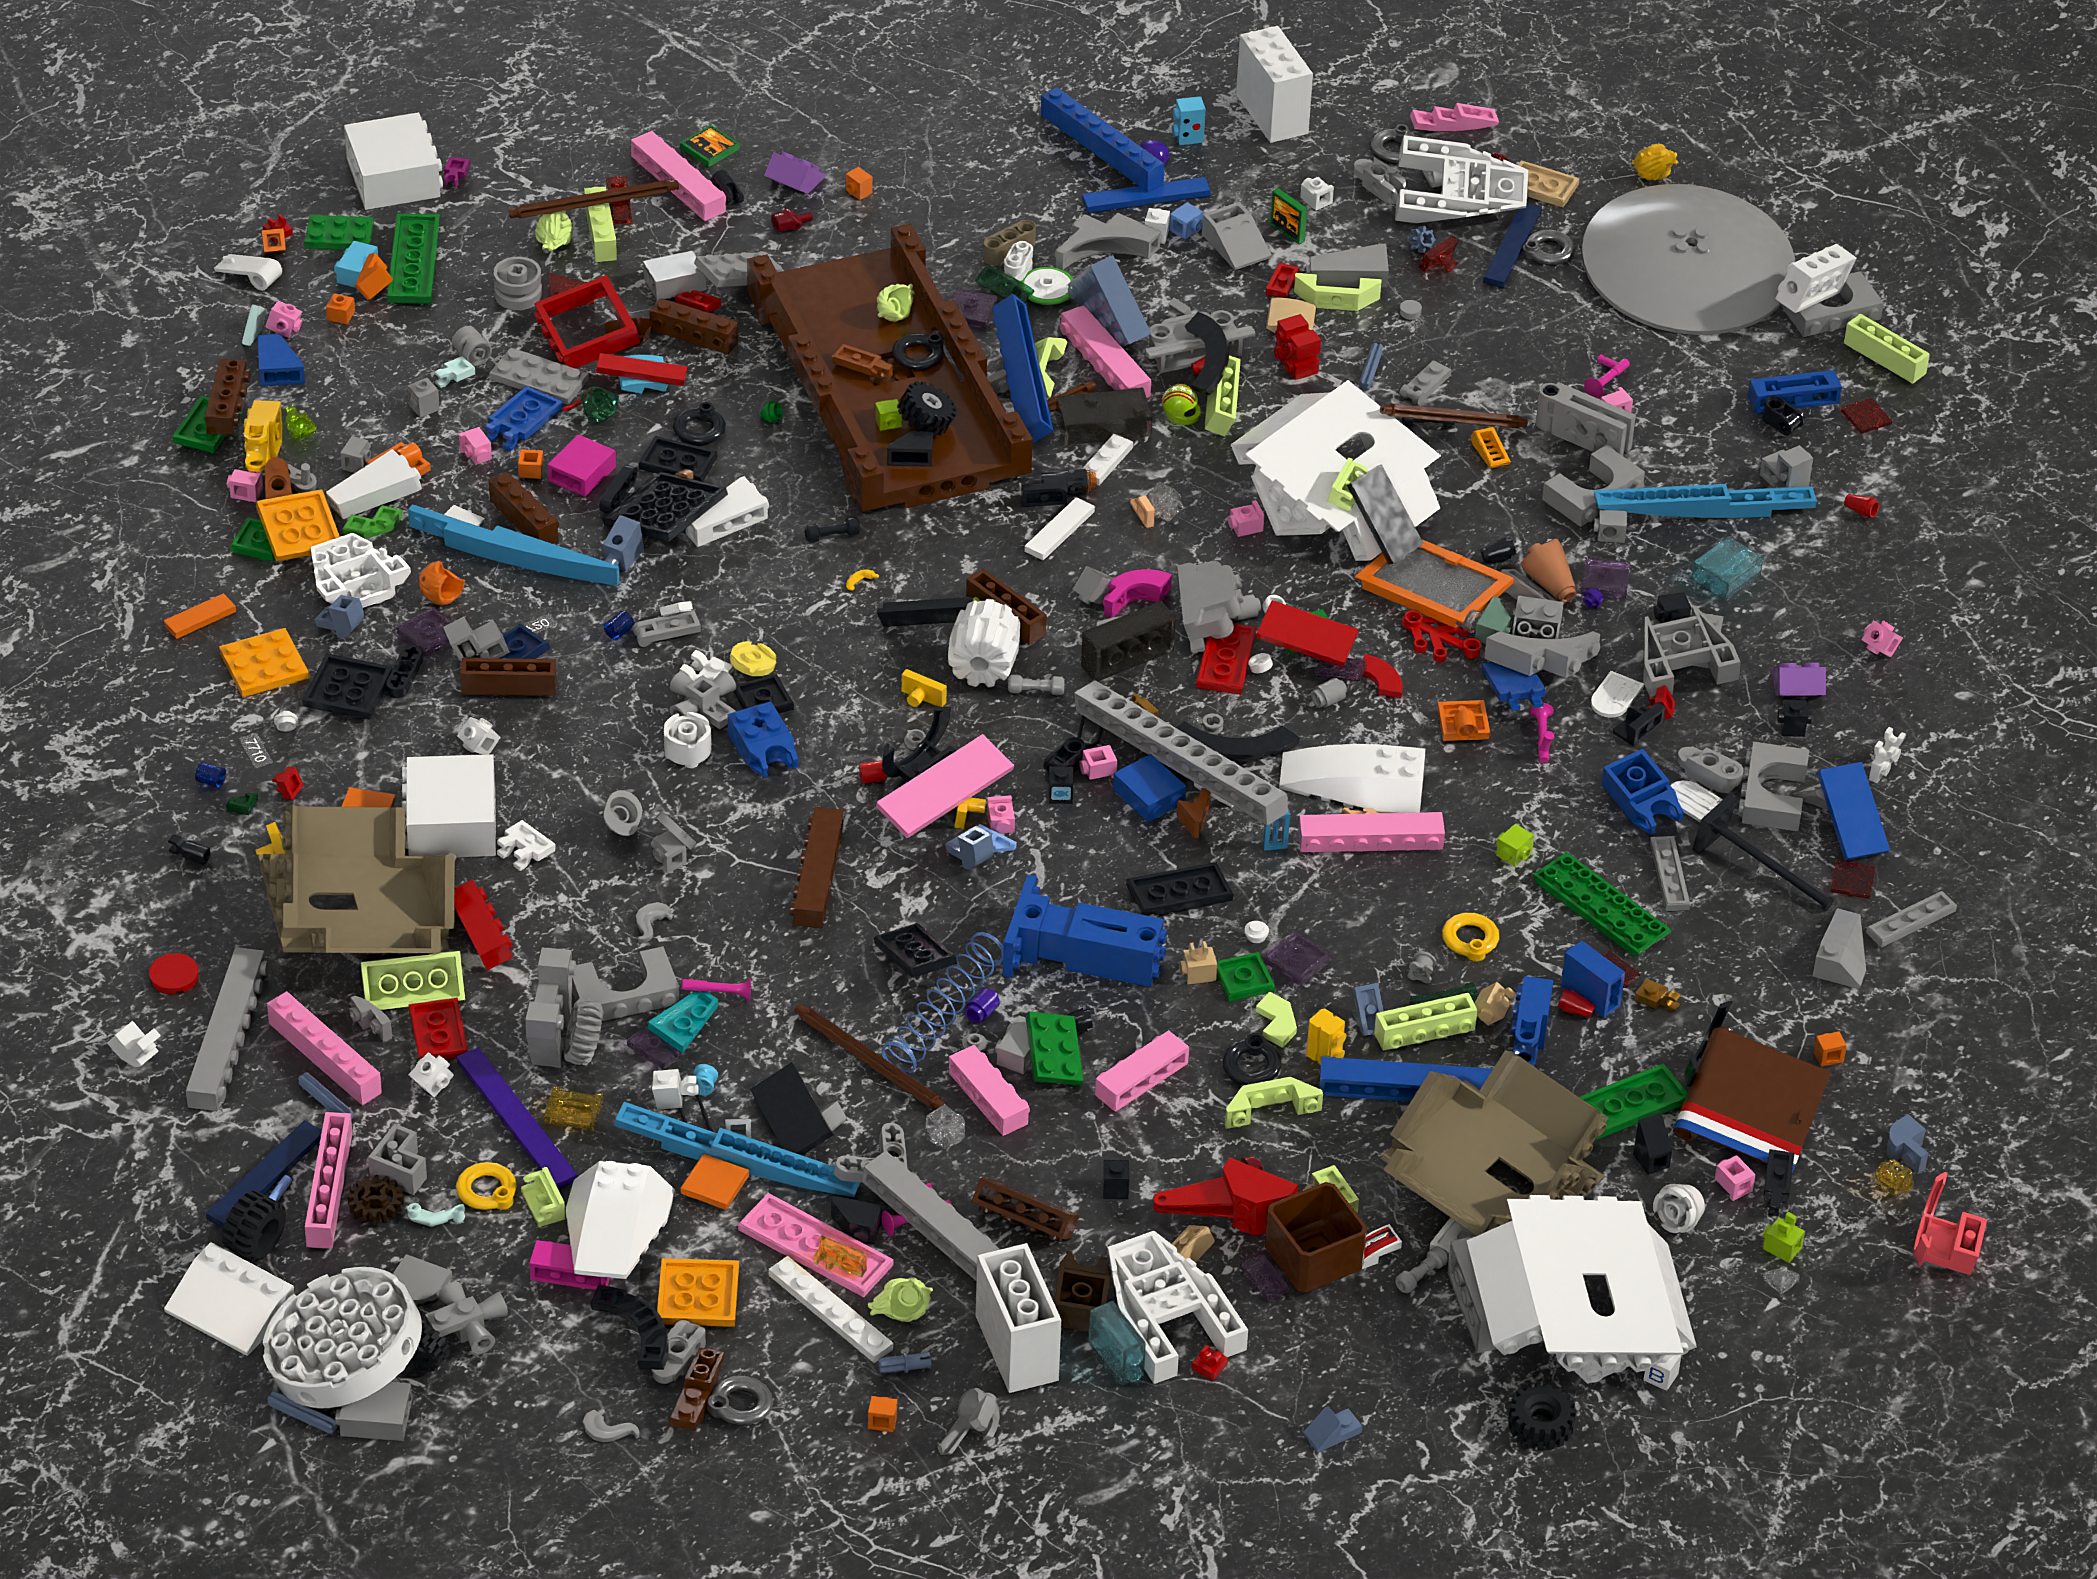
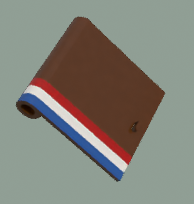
[1673,1026,1831,1173]

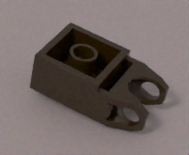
[1053,1251,1111,1334]

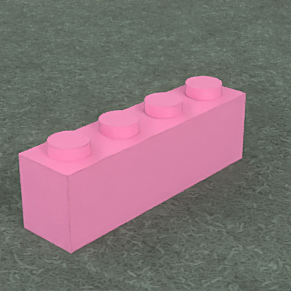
[1095,1030,1189,1112]
[949,1045,1030,1136]

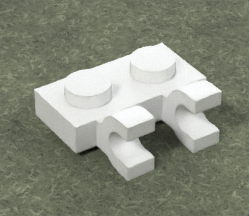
[679,650,733,681]
[1869,727,1906,783]
[497,820,555,871]

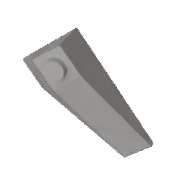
[1812,908,1866,989]

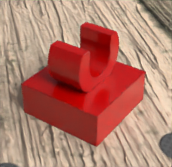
[263,214,293,243]
[1647,686,1675,720]
[272,766,304,800]
[1192,1345,1228,1380]

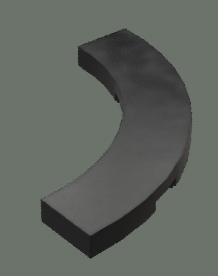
[1185,312,1229,395]
[1176,721,1300,761]
[590,1285,669,1370]

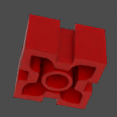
[1274,314,1321,380]

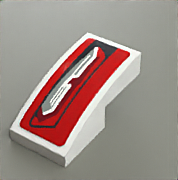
[1362,1224,1402,1269]

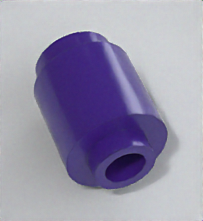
[965,988,1000,1023]

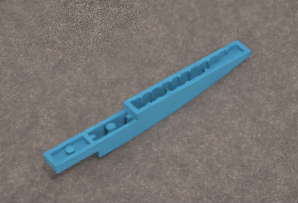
[1594,484,1817,518]
[408,504,619,586]
[614,1102,861,1197]

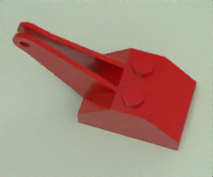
[1153,1158,1298,1236]

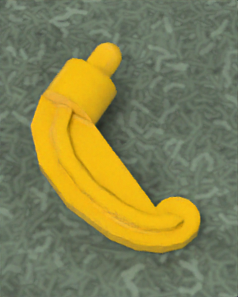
[846,569,879,591]

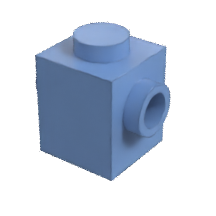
[1169,202,1203,240]

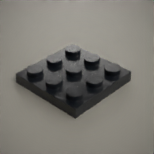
[302,653,393,720]

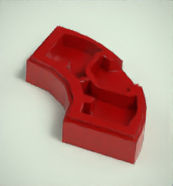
[1360,654,1403,698]

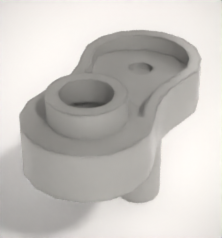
[288,463,317,493]

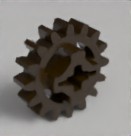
[348,1175,404,1224]

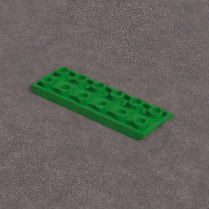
[1533,852,1671,956]

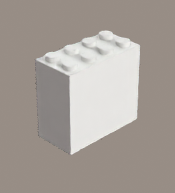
[1236,26,1313,143]
[344,112,443,210]
[402,754,496,857]
[976,1243,1061,1393]

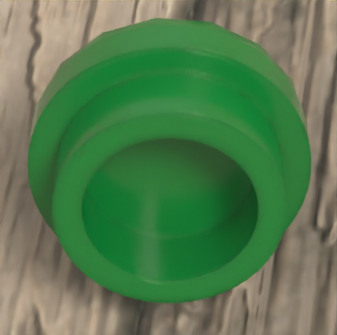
[759,401,783,423]

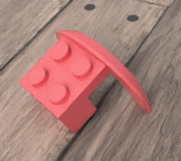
[1913,1172,1987,1276]

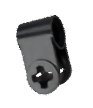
[1762,396,1805,436]
[1043,737,1085,773]

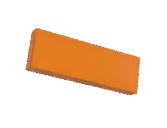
[164,593,236,639]

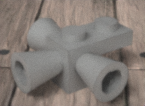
[670,671,736,729]
[425,1282,508,1354]

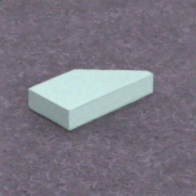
[242,305,267,346]

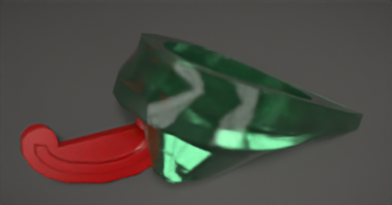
[562,387,619,423]

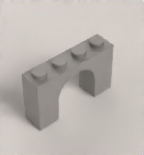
[1781,271,1884,337]
[1542,445,1645,527]
[1738,742,1809,831]
[572,946,680,1021]

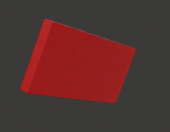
[1256,600,1359,667]
[1196,623,1257,695]

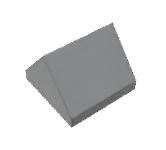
[821,1101,846,1131]
[725,1118,751,1138]

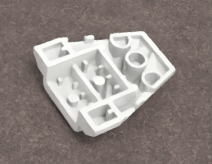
[311,533,411,608]

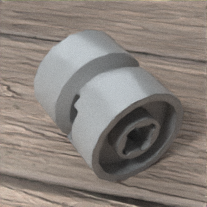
[452,326,492,366]

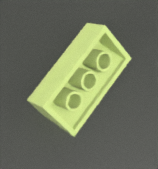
[360,951,465,1010]

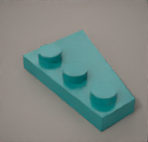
[648,991,718,1054]

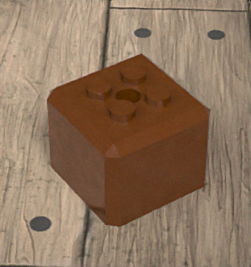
[1265,1182,1367,1293]

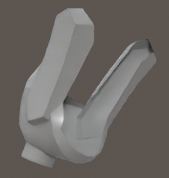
[938,1388,1000,1455]

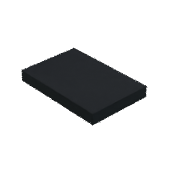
[638,436,718,482]

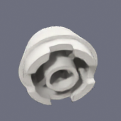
[1653,1184,1705,1233]

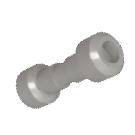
[1008,675,1065,695]
[1395,1246,1449,1293]

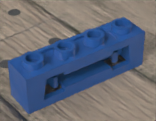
[1748,370,1842,413]

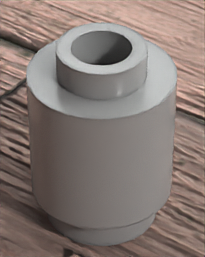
[1230,594,1261,621]
[1311,678,1347,708]

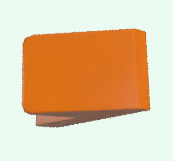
[355,253,393,300]

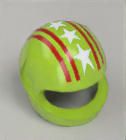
[1162,384,1201,425]

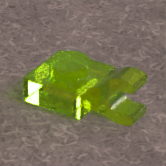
[284,405,316,440]

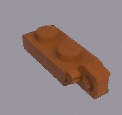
[832,344,893,380]

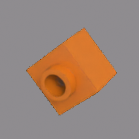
[845,167,873,200]
[262,228,286,254]
[326,294,355,324]
[518,449,544,479]
[1813,1031,1847,1067]
[868,1396,898,1432]

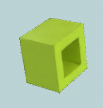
[875,399,902,431]

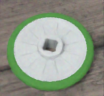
[1019,267,1073,305]

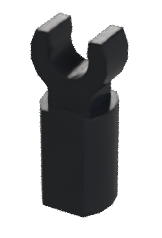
[168,834,211,864]

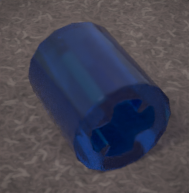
[604,611,634,640]
[195,761,226,788]

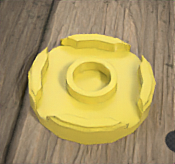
[730,641,776,676]

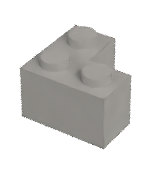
[1760,445,1813,488]
[443,616,510,662]
[368,1124,427,1195]

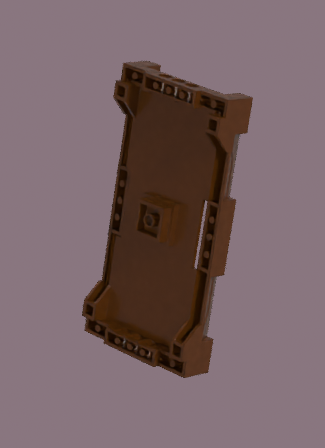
[747,223,1033,512]

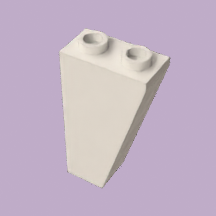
[326,449,422,519]
[686,476,769,547]

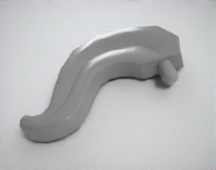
[636,902,673,943]
[582,1409,639,1443]

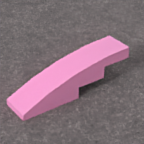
[1410,103,1499,131]

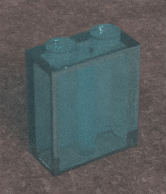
[1691,536,1763,600]
[1089,1301,1146,1386]

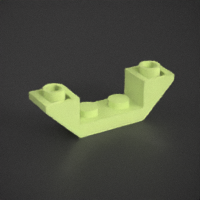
[1294,273,1382,311]
[1035,337,1067,400]
[1225,1077,1323,1129]

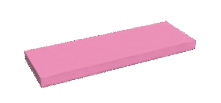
[876,734,1014,838]
[738,1193,893,1297]

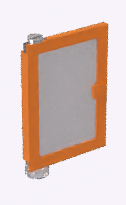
[1354,540,1514,633]

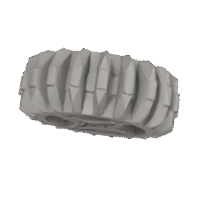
[563,998,603,1066]

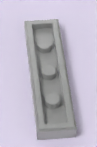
[1650,836,1690,911]
[1866,891,1957,948]

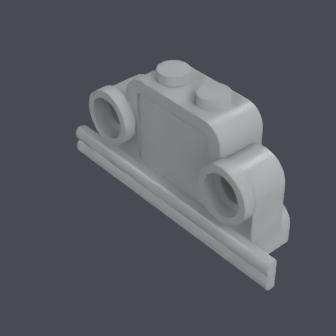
[1144,310,1255,373]
[1177,561,1244,653]

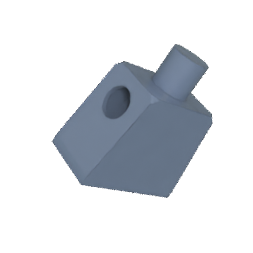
[603,515,644,571]

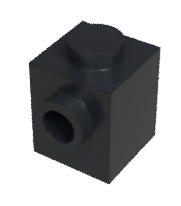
[1654,592,1691,623]
[1777,700,1812,737]

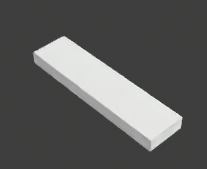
[1024,497,1095,560]

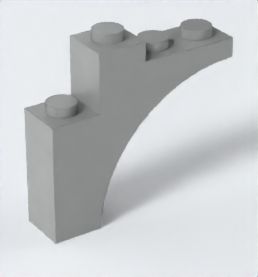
[1055,213,1161,270]
[1484,631,1600,678]

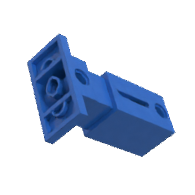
[1003,874,1167,987]

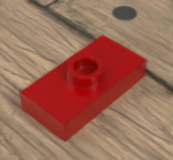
[1265,262,1300,298]
[675,290,722,313]

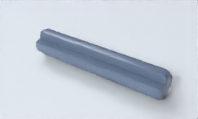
[1358,343,1383,391]
[298,1072,353,1120]
[267,1391,338,1434]

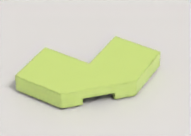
[1255,992,1297,1048]

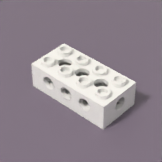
[1775,244,1856,313]

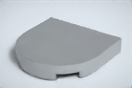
[393,1254,452,1306]

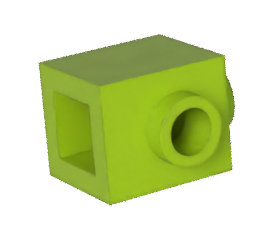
[1496,824,1534,867]

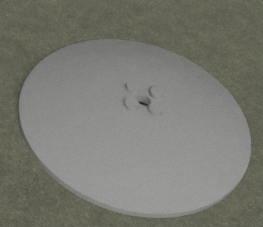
[1582,184,1795,335]

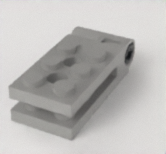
[1536,382,1636,456]

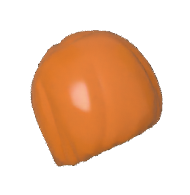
[419,561,465,606]

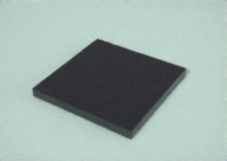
[602,472,728,541]

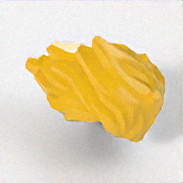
[1632,144,1678,181]

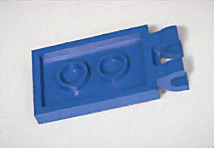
[485,386,563,451]
[1482,662,1545,711]

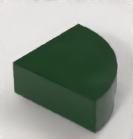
[226,793,258,816]

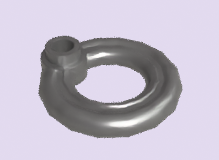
[1370,124,1415,163]
[1522,230,1575,265]
[707,1376,773,1425]

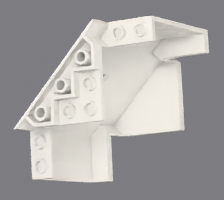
[1231,380,1441,561]
[1467,1195,1697,1384]

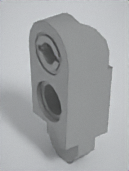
[1353,157,1406,204]
[1677,747,1743,793]
[652,1320,706,1384]

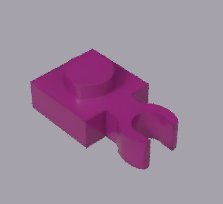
[444,157,470,187]

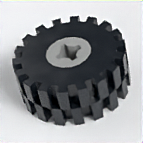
[897,381,957,436]

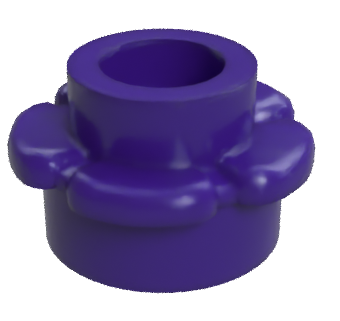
[1583,587,1604,608]

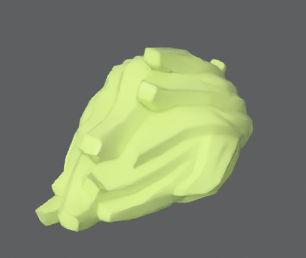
[535,211,573,252]
[877,284,915,322]
[868,1278,933,1322]

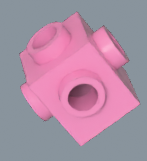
[265,301,303,338]
[1861,620,1903,657]

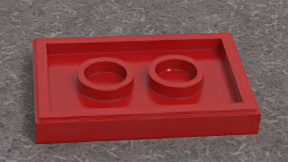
[408,998,468,1060]

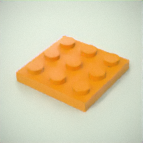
[256,489,340,562]
[219,628,309,697]
[657,1258,739,1327]

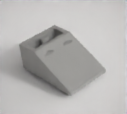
[1202,202,1272,270]
[1512,596,1564,639]

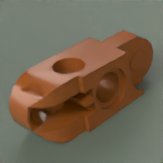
[265,457,292,499]

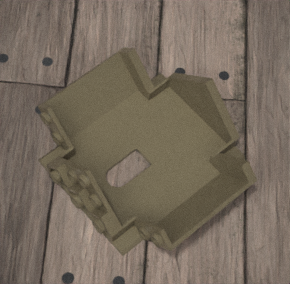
[257,806,455,953]
[1380,1050,1609,1236]

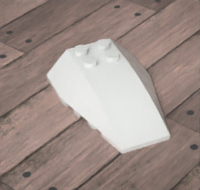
[1279,744,1425,813]
[566,1161,675,1279]

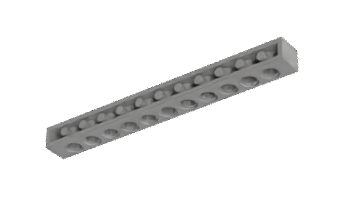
[1074,680,1288,826]

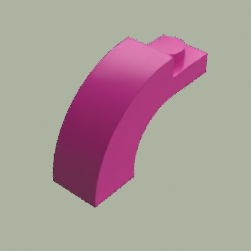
[1103,569,1172,618]

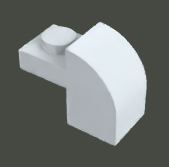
[107,1021,161,1067]

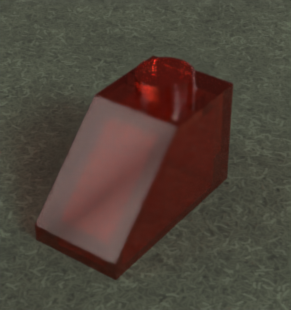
[606,176,632,224]

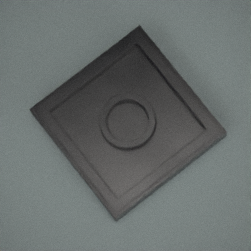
[733,674,794,713]

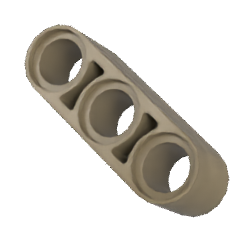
[983,220,1036,265]

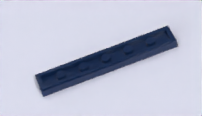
[1483,203,1542,288]
[206,1120,322,1228]

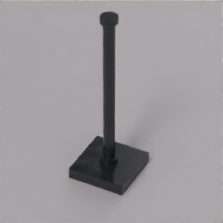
[1692,794,1834,911]

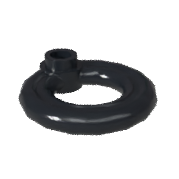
[892,333,944,371]
[673,402,726,445]
[1223,1033,1282,1086]

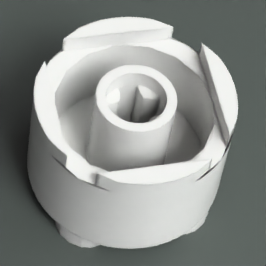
[664,712,711,768]

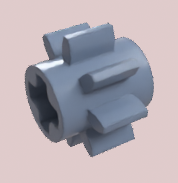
[1408,226,1436,253]

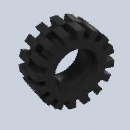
[411,1323,450,1372]

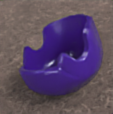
[1140,140,1170,165]

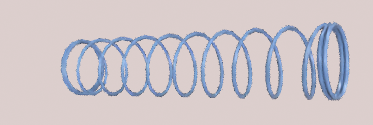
[881,932,1004,1074]

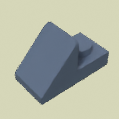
[1352,982,1384,1036]
[1303,1406,1363,1453]

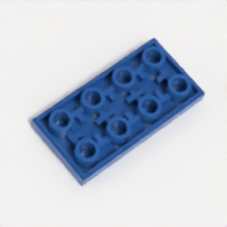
[1817,762,1890,861]

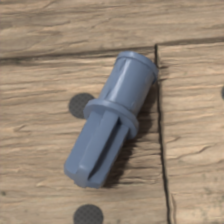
[878,1352,931,1373]

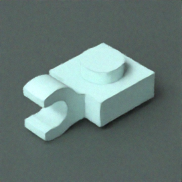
[435,356,475,388]

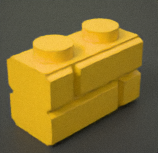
[1306,1008,1346,1065]

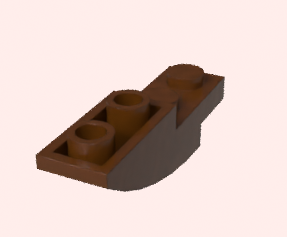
[670,1347,724,1431]

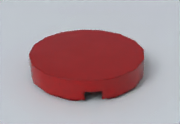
[149,953,199,995]

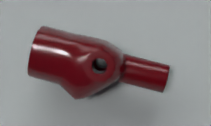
[771,208,813,232]

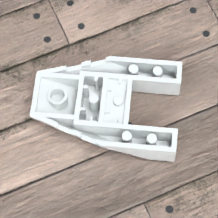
[1395,135,1528,223]
[1108,1231,1248,1384]

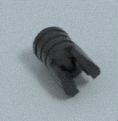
[711,170,744,203]

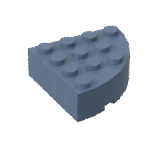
[1067,255,1151,346]

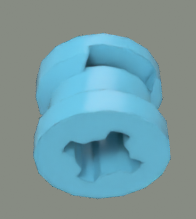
[693,1064,718,1096]

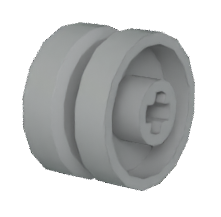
[493,257,542,310]

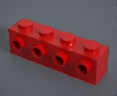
[454,879,513,971]

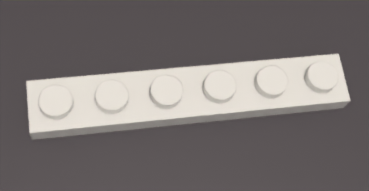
[769,1256,893,1363]

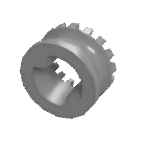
[1202,713,1224,735]

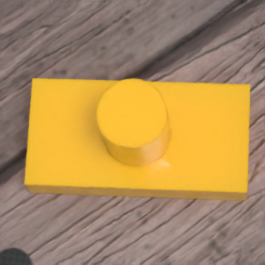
[901,669,947,707]
[954,797,986,829]
[256,822,285,855]

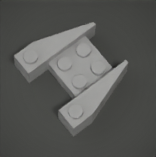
[1643,606,1741,697]
[525,947,576,1067]

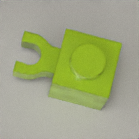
[1762,1212,1805,1263]

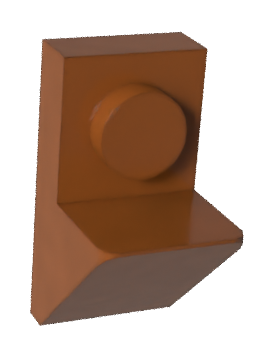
[1177,788,1211,838]

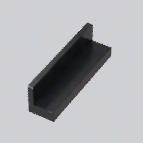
[877,597,974,627]

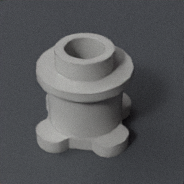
[1407,951,1436,984]

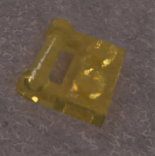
[544,1087,604,1130]

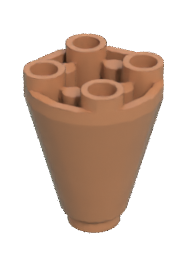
[1520,539,1577,603]

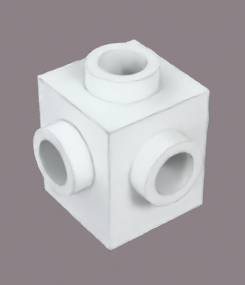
[457,717,501,755]
[408,1052,454,1097]

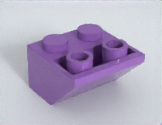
[764,151,826,194]
[1772,663,1826,696]

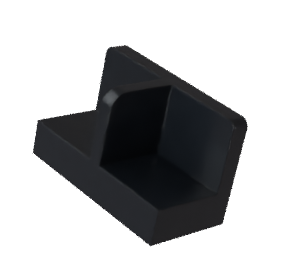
[1613,702,1665,747]

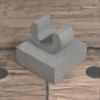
[1167,298,1192,318]

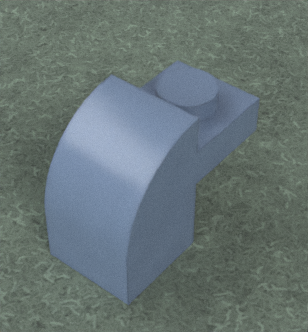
[314,595,364,638]
[945,826,994,870]
[1886,1114,1928,1174]

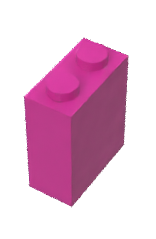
[548,434,616,497]

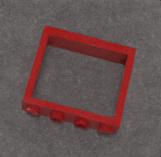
[533,275,640,369]

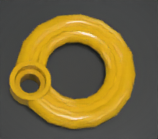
[1442,913,1499,961]
[456,1162,517,1210]

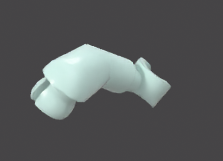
[407,1203,465,1227]

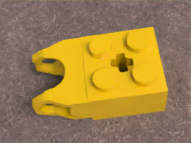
[244,400,282,472]

